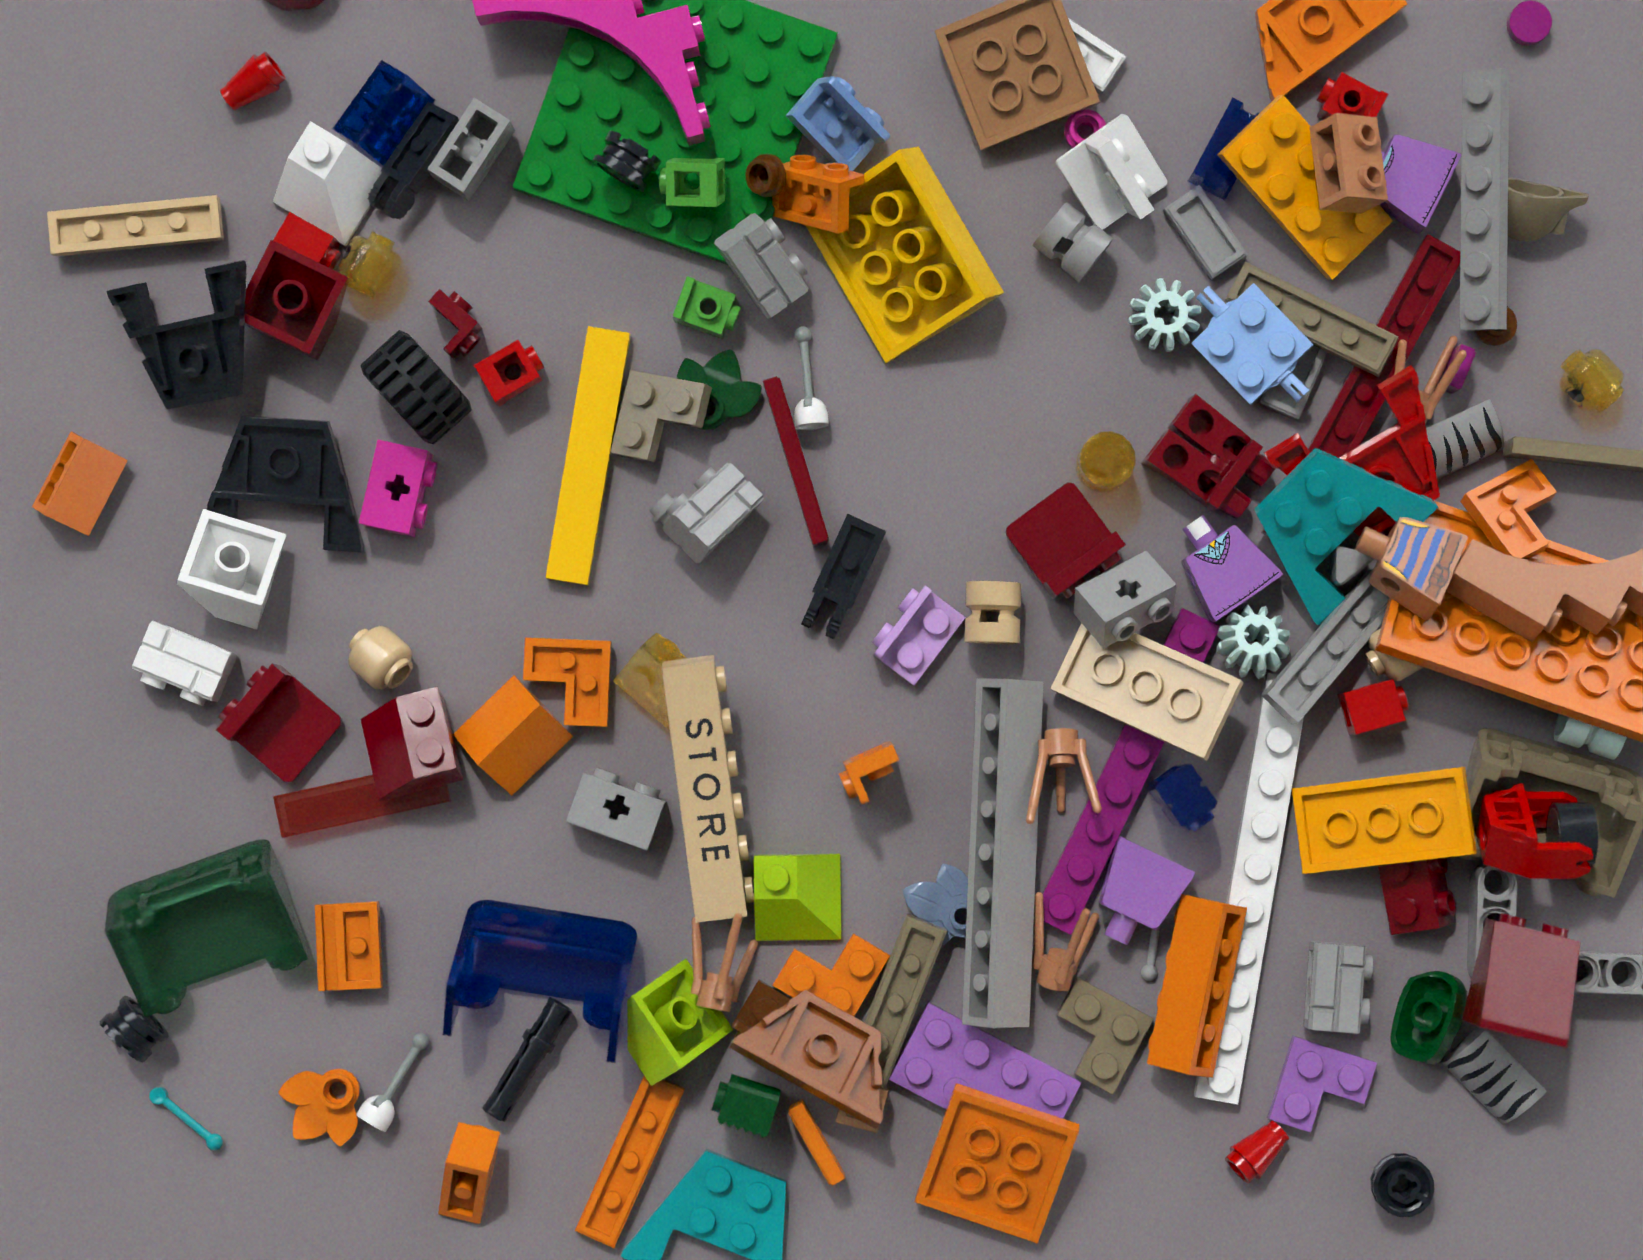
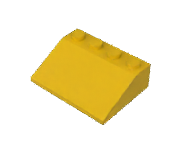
[805,146,1004,363]

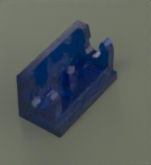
[1188,97,1259,201]

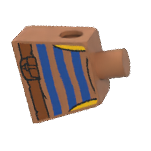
[1355,517,1468,621]

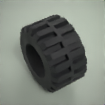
[360,330,472,445]

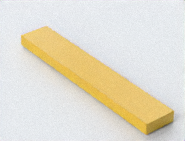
[545,326,631,586]

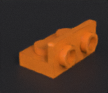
[772,155,864,234]
[839,741,899,805]

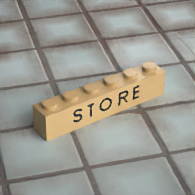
[662,655,754,923]

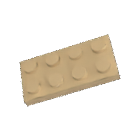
[1050,623,1244,761]

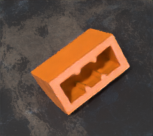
[32,432,128,536]

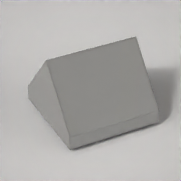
[1330,546,1373,587]

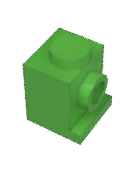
[659,158,725,207]
[673,276,741,339]

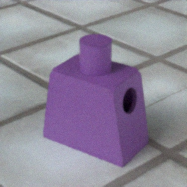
[1099,837,1195,945]

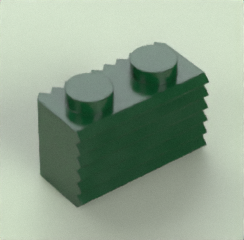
[711,1074,781,1138]

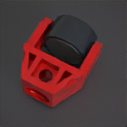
[1476,783,1598,879]

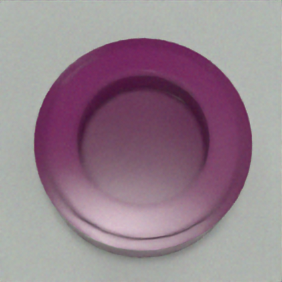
[1507,0,1552,46]

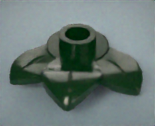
[677,349,762,430]

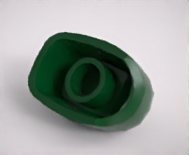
[1391,971,1467,1065]

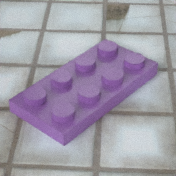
[889,1002,1081,1118]

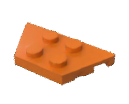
[1255,0,1407,101]

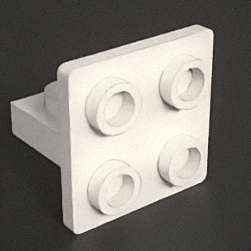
[1056,114,1168,230]

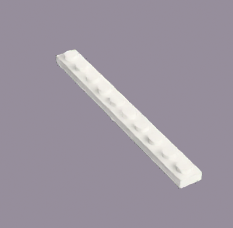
[1194,673,1304,1105]

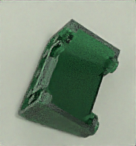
[104,839,309,1017]

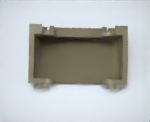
[1459,728,1643,898]

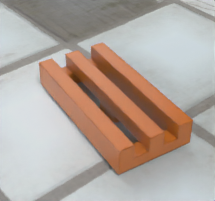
[788,1099,845,1186]

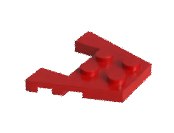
[1264,365,1440,537]

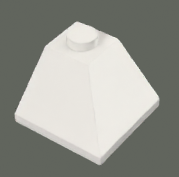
[273,121,382,246]
[177,509,286,630]

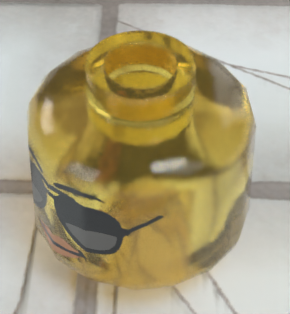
[339,231,402,298]
[1559,349,1624,413]

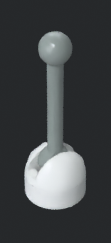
[794,326,829,430]
[356,1033,429,1132]

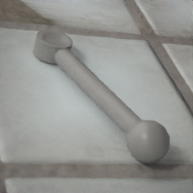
[1141,924,1161,981]

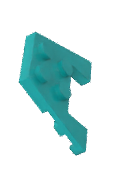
[1254,448,1438,625]
[620,1149,786,1260]

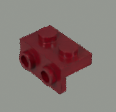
[1378,857,1456,935]

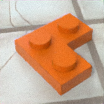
[1460,459,1557,560]
[523,637,612,727]
[772,933,890,1017]

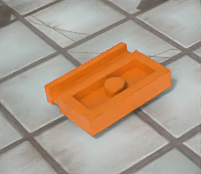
[315,901,383,991]

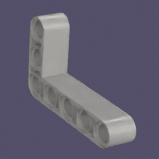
[1467,863,1643,995]

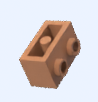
[1309,113,1388,214]

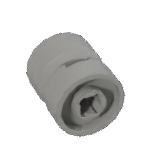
[1032,202,1113,282]

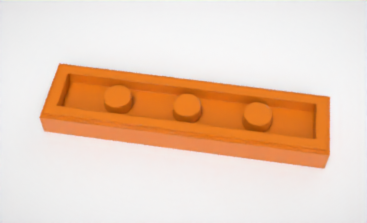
[575,1076,685,1248]

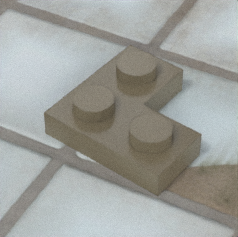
[610,370,712,463]
[1057,977,1153,1095]

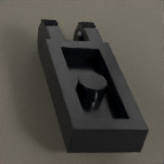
[367,101,460,220]
[801,513,886,639]

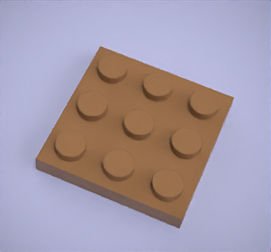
[934,0,1101,151]

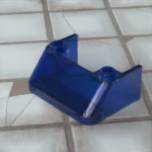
[443,900,637,1063]

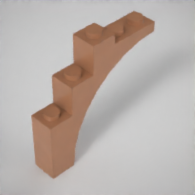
[1446,539,1643,642]

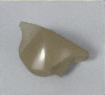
[1508,177,1589,242]

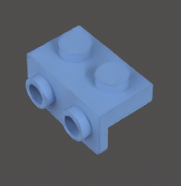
[786,76,891,171]

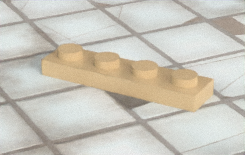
[47,195,224,256]

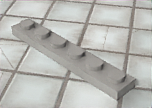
[1460,68,1510,331]

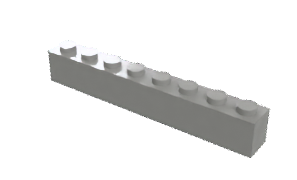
[962,679,1043,1028]

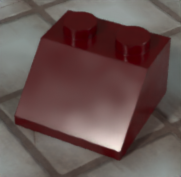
[245,240,349,361]
[361,687,463,801]

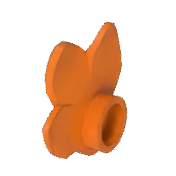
[278,1068,360,1146]

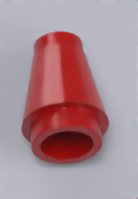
[220,52,286,111]
[1225,1120,1289,1184]

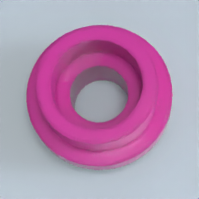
[1064,109,1106,148]

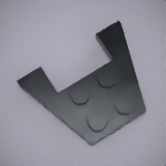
[107,260,247,410]
[207,415,364,553]

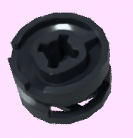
[592,131,661,192]
[100,996,168,1062]
[1370,1153,1435,1217]

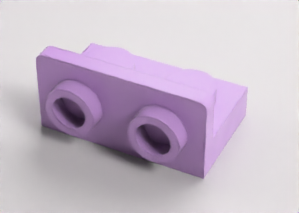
[872,585,966,686]

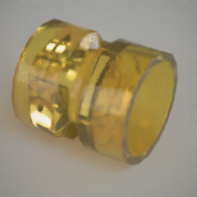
[1075,431,1136,492]

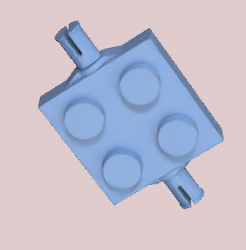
[1191,283,1314,405]

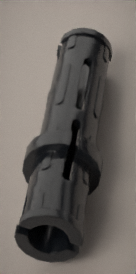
[482,997,573,1122]

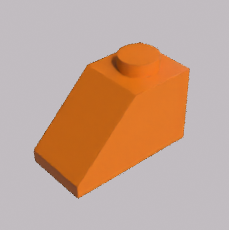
[438,1122,500,1224]

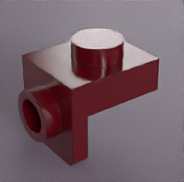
[428,289,482,359]

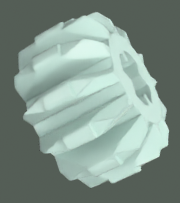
[1128,278,1201,352]
[1217,605,1290,679]

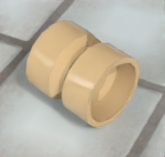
[964,581,1021,644]

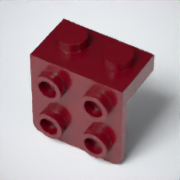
[1005,482,1126,599]
[216,664,342,782]

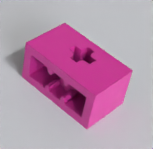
[359,439,437,537]

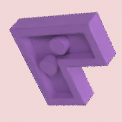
[1267,1036,1377,1132]

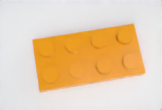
[1217,95,1393,280]
[1292,767,1477,874]

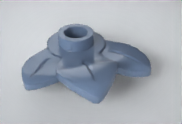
[903,864,968,947]

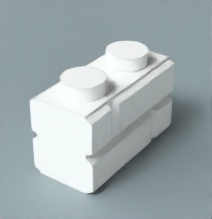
[132,621,237,706]

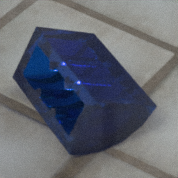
[332,60,436,166]

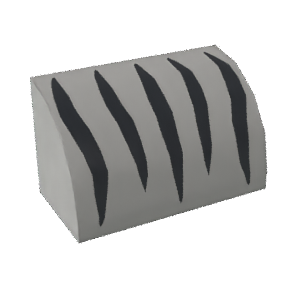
[1426,399,1505,480]
[1441,1026,1547,1124]

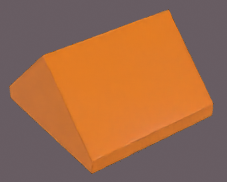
[453,675,574,796]

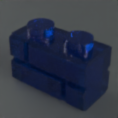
[1147,764,1217,831]

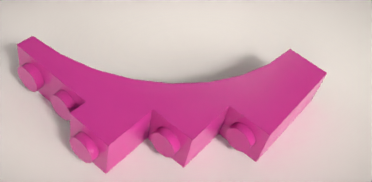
[472,0,711,146]

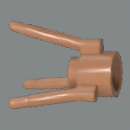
[1392,336,1467,425]
[1026,728,1102,824]
[1032,892,1099,991]
[691,913,758,1012]

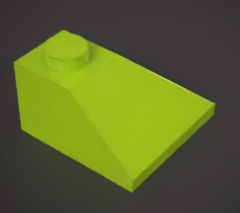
[754,854,841,941]
[627,958,733,1086]

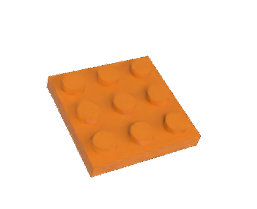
[915,1083,1080,1244]

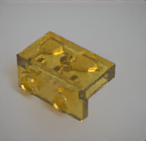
[613,633,686,731]

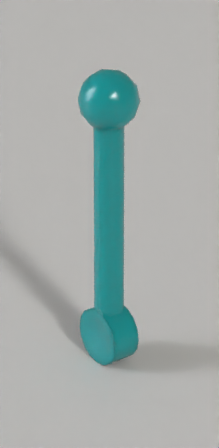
[149,1087,223,1150]

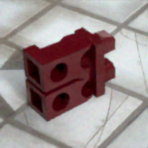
[1141,394,1276,519]

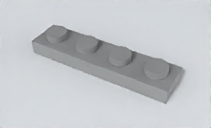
[1261,569,1389,725]

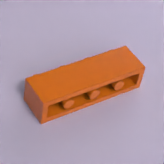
[1147,894,1247,1078]

